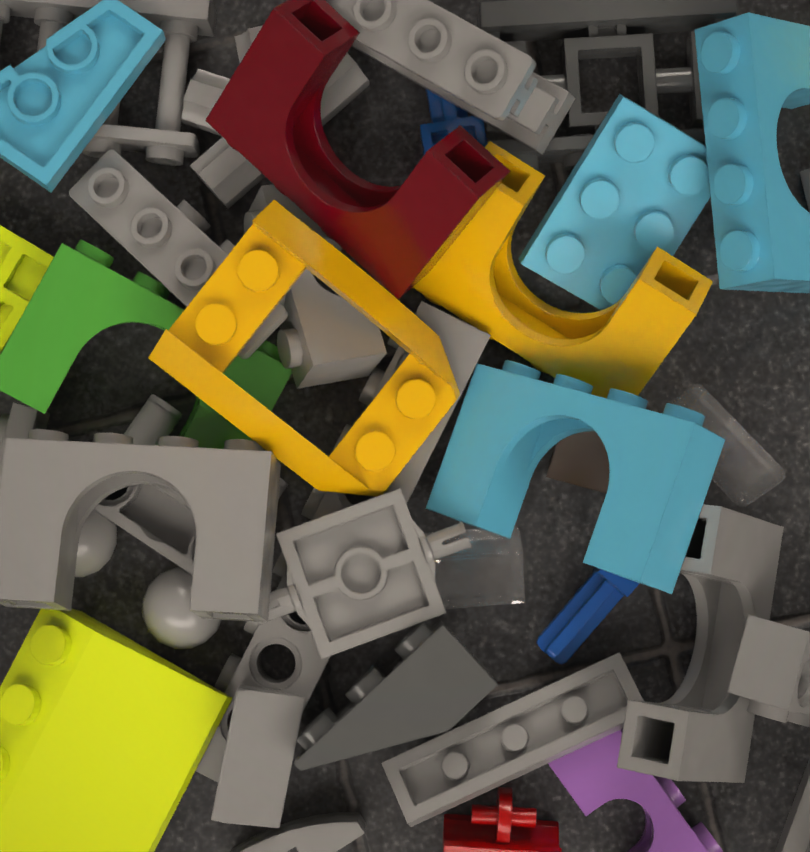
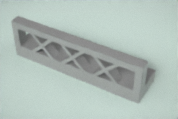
[381,652,644,827]

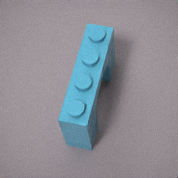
[694,12,810,293]
[425,360,725,594]

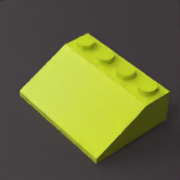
[0,609,232,852]

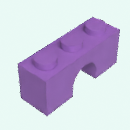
[548,729,723,852]

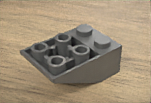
[293,619,498,771]

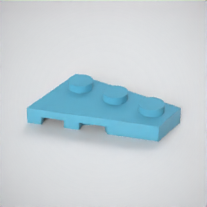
[0,0,166,193]

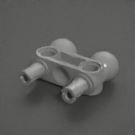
[75,394,288,649]

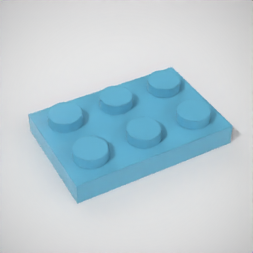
[518,94,711,310]

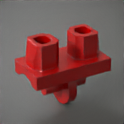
[443,787,562,852]

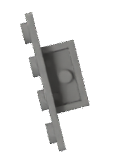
[69,150,288,359]

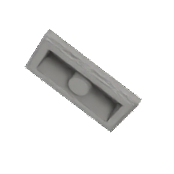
[211,684,305,828]

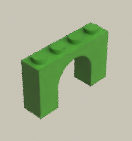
[0,239,292,449]

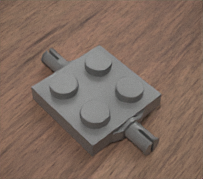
[258,488,472,659]

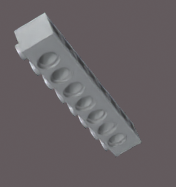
[196,301,491,782]

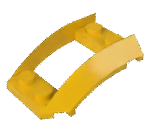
[148,200,460,497]

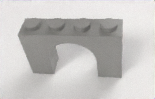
[0,429,281,622]
[617,504,784,783]

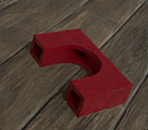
[205,0,510,300]

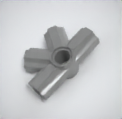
[181,26,370,209]

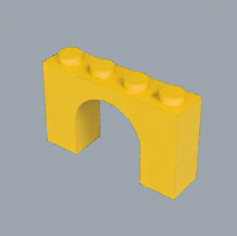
[412,141,713,398]

